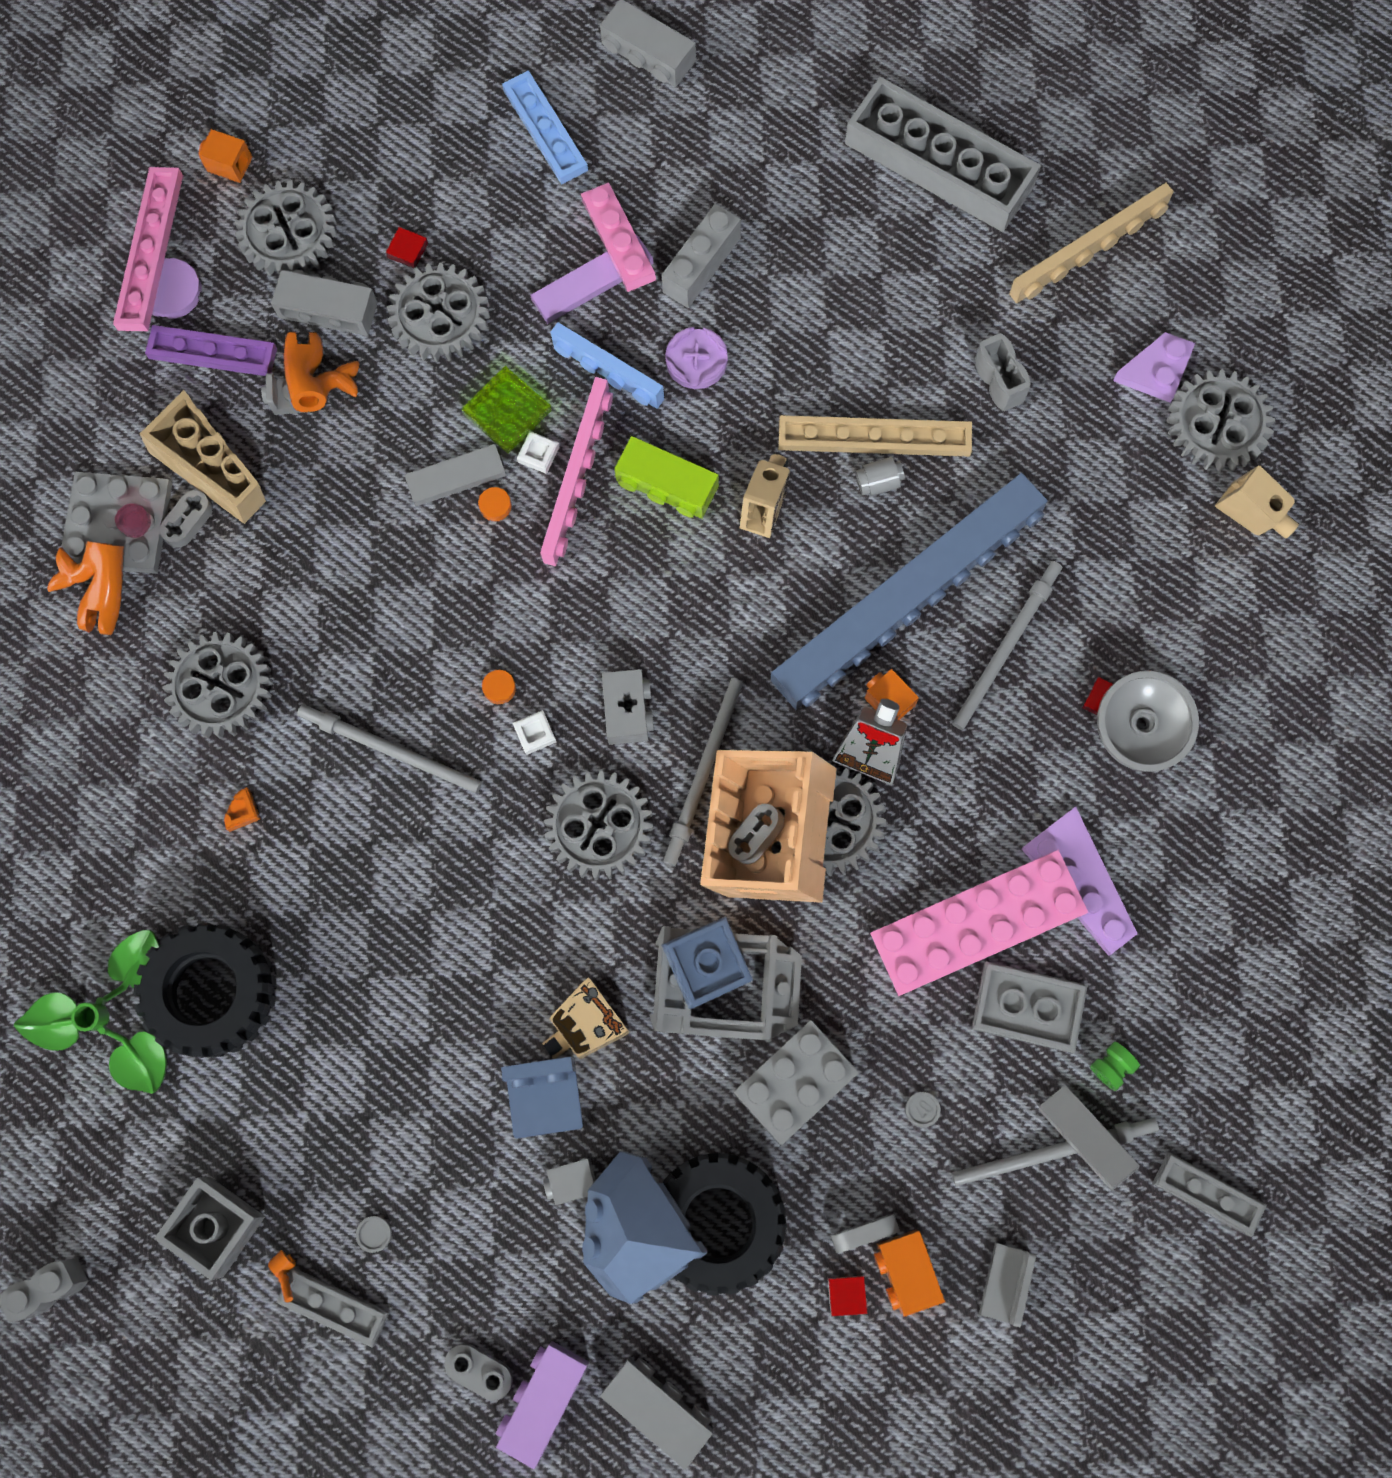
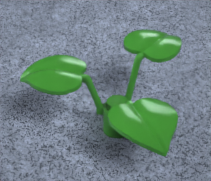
[14,930,167,1094]

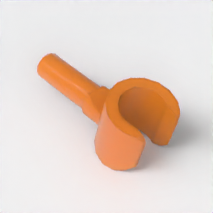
[268,1250,296,1302]

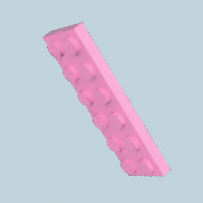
[870,850,1089,997]

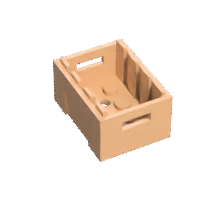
[700,750,837,903]

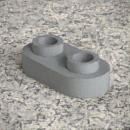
[445,1343,513,1401]

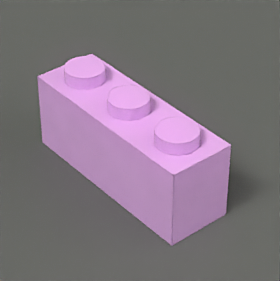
[495,1341,589,1469]

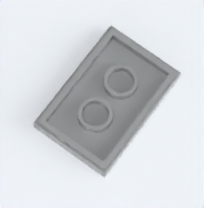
[971,961,1088,1054]

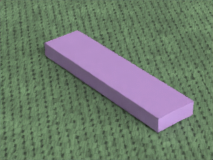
[531,235,654,324]

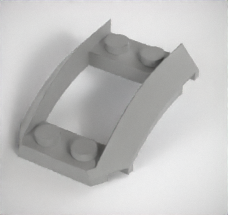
[649,926,802,1040]

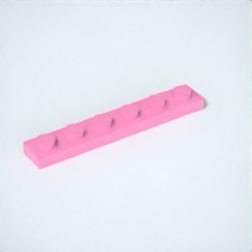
[113,167,183,331]
[540,377,613,566]

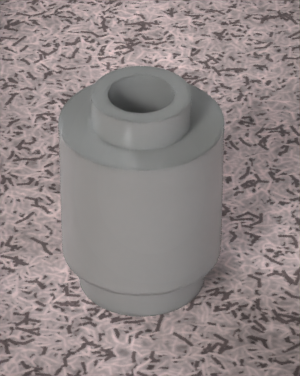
[855,456,905,496]

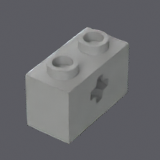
[602,669,654,745]

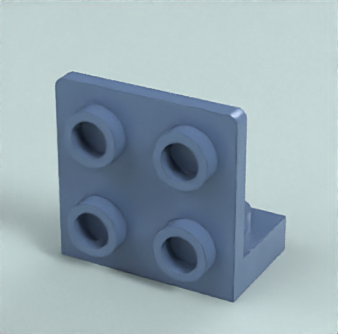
[501,1057,583,1139]

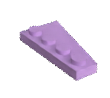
[1022,806,1138,956]

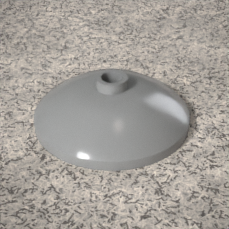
[1097,671,1199,772]

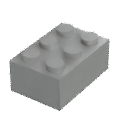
[733,1020,859,1146]

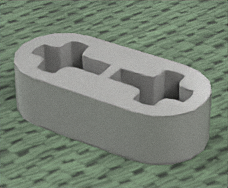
[160,490,213,548]
[728,804,784,864]
[831,1214,900,1253]

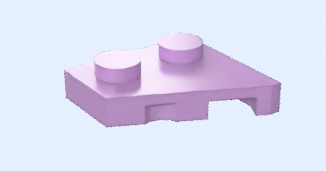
[1113,332,1195,403]

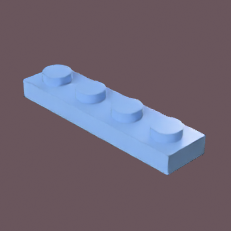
[502,70,588,185]
[551,322,664,409]

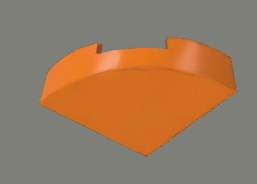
[224,787,260,832]

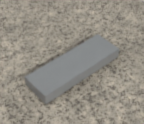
[404,444,506,507]
[1039,1085,1139,1191]
[1152,1153,1267,1237]
[276,1268,390,1347]

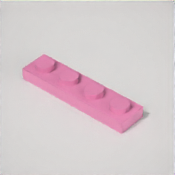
[581,183,656,292]

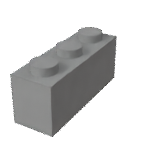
[600,0,696,87]
[662,204,741,308]
[271,270,378,336]
[600,1356,713,1470]

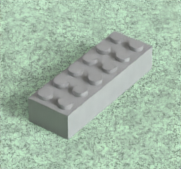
[845,77,1041,233]

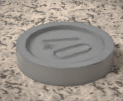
[905,1092,941,1128]
[356,1216,392,1253]

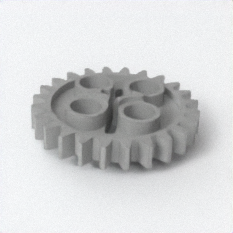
[235,180,337,276]
[387,262,490,362]
[1166,369,1275,472]
[162,632,273,739]
[781,766,887,876]
[544,770,654,880]

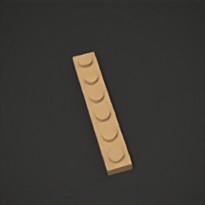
[1009,183,1174,304]
[778,415,972,457]

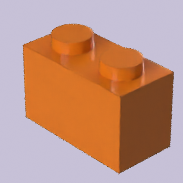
[874,1229,945,1317]

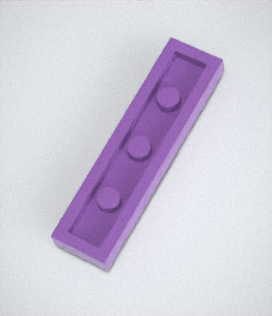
[145,325,277,376]

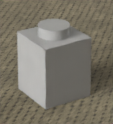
[543,1159,596,1206]

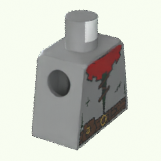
[832,699,907,786]

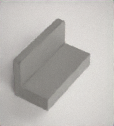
[979,1242,1036,1328]

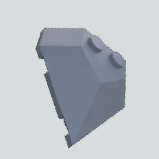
[582,1152,708,1304]

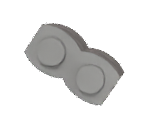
[975,333,1030,412]
[0,1259,89,1322]

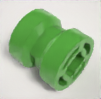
[1090,1042,1140,1091]

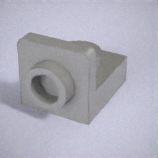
[261,373,303,415]

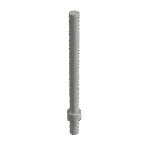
[952,561,1063,730]
[663,678,743,867]
[297,704,482,794]
[952,1117,1159,1186]

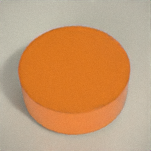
[478,487,512,521]
[482,670,516,704]

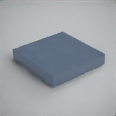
[662,917,753,1009]

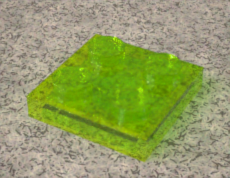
[461,366,552,454]

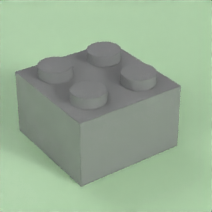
[154,1177,265,1281]

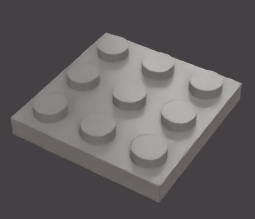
[61,472,173,574]

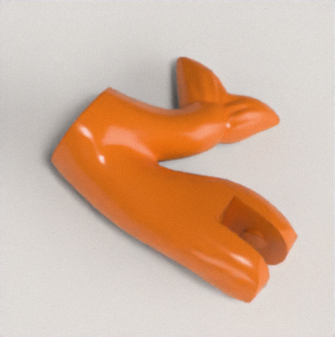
[284,332,360,412]
[47,541,124,635]

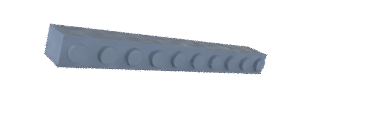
[770,473,1048,710]

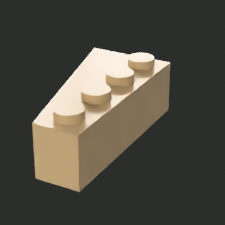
[140,390,266,524]

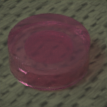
[115,504,151,538]

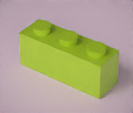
[614,436,719,519]

